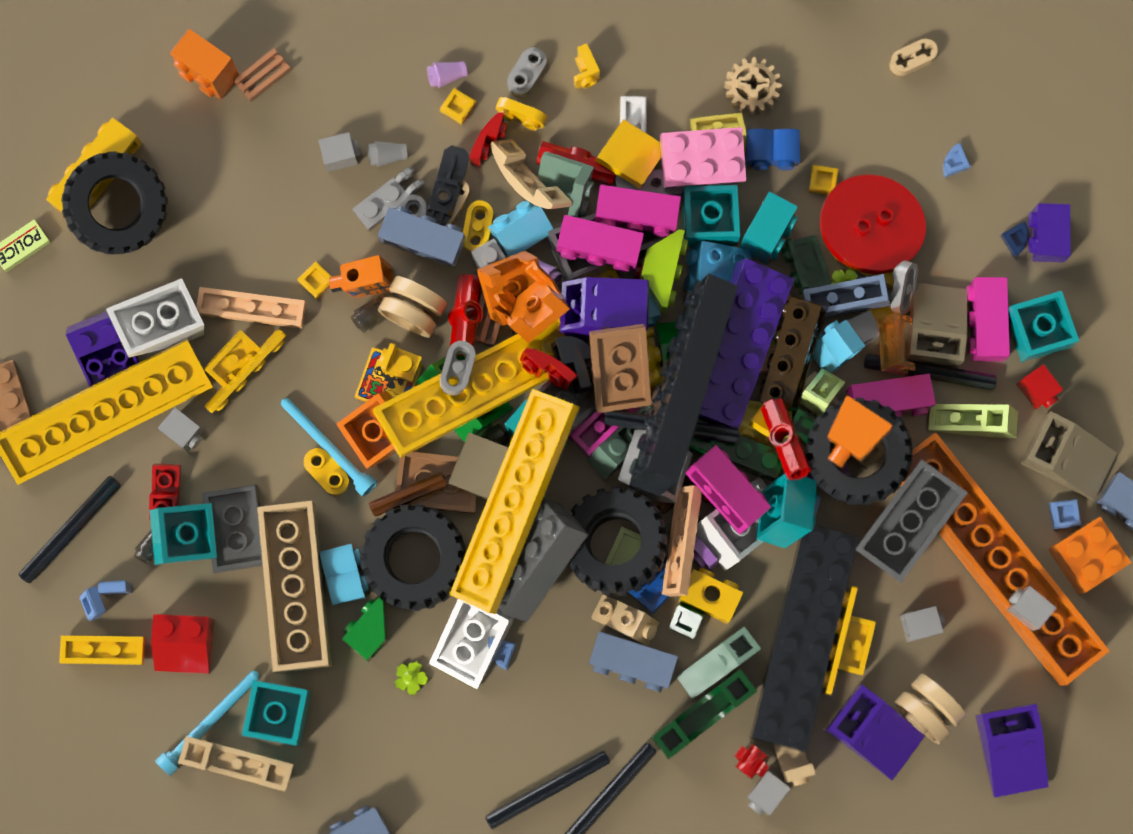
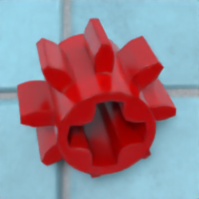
[734,744,769,779]

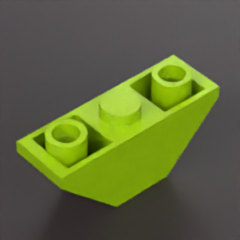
[641,229,688,313]

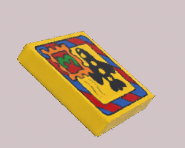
[355,347,423,402]

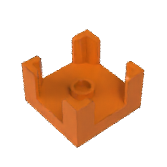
[477,251,540,326]
[493,261,570,343]

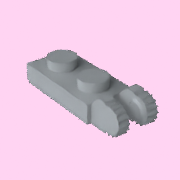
[352,167,426,231]

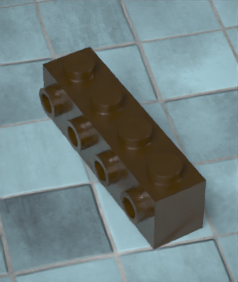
[759,297,828,411]

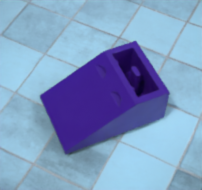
[560,277,649,342]
[65,311,140,387]
[825,684,925,781]
[975,704,1049,798]

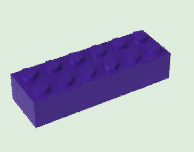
[698,258,794,429]

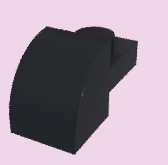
[551,336,593,393]

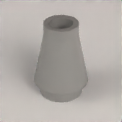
[368,141,407,167]

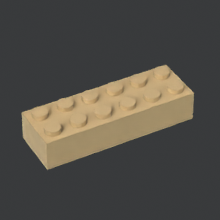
[257,501,332,673]

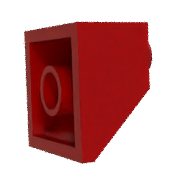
[151,614,214,674]

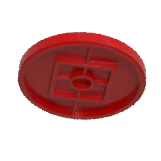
[819,174,926,274]

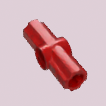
[536,141,615,186]
[448,274,483,356]
[760,398,811,481]

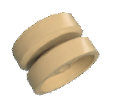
[378,276,447,338]
[894,674,966,744]

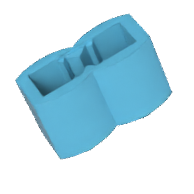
[813,320,865,374]
[319,544,369,606]

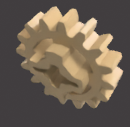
[724,57,782,115]

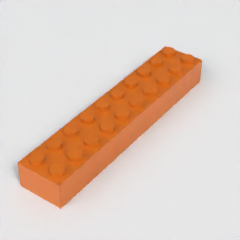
[901,432,1110,686]

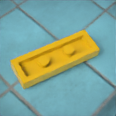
[59,636,145,665]

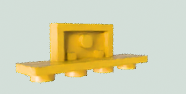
[203,329,286,413]
[822,586,876,695]

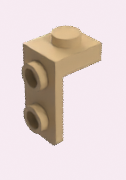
[591,595,659,647]
[773,745,815,786]

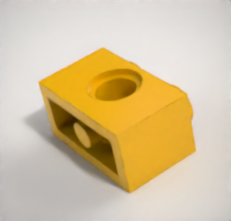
[678,568,743,624]

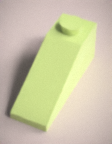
[928,404,1018,438]

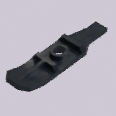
[426,145,469,226]

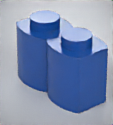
[746,129,800,171]

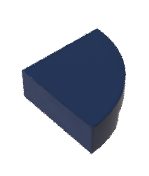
[1001,221,1028,258]

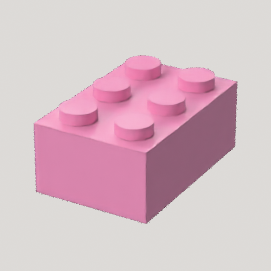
[660,127,746,188]

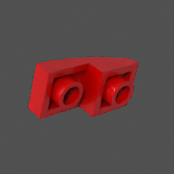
[469,112,508,167]
[519,348,577,391]
[149,463,181,521]

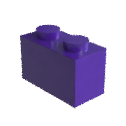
[1028,203,1071,263]

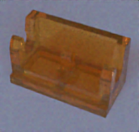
[878,312,915,375]

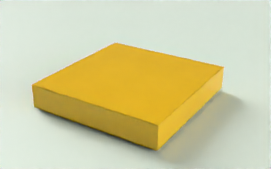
[596,119,662,189]

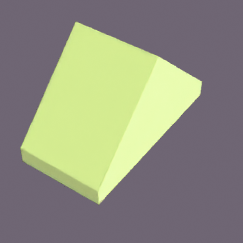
[800,368,845,416]

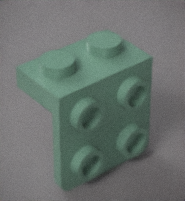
[538,152,594,218]

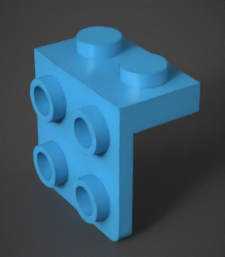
[684,241,751,292]

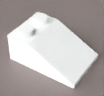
[106,278,204,357]
[696,476,767,571]
[429,599,514,689]

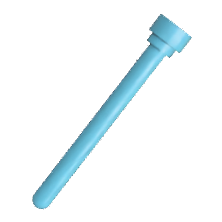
[281,398,378,497]
[155,670,260,776]

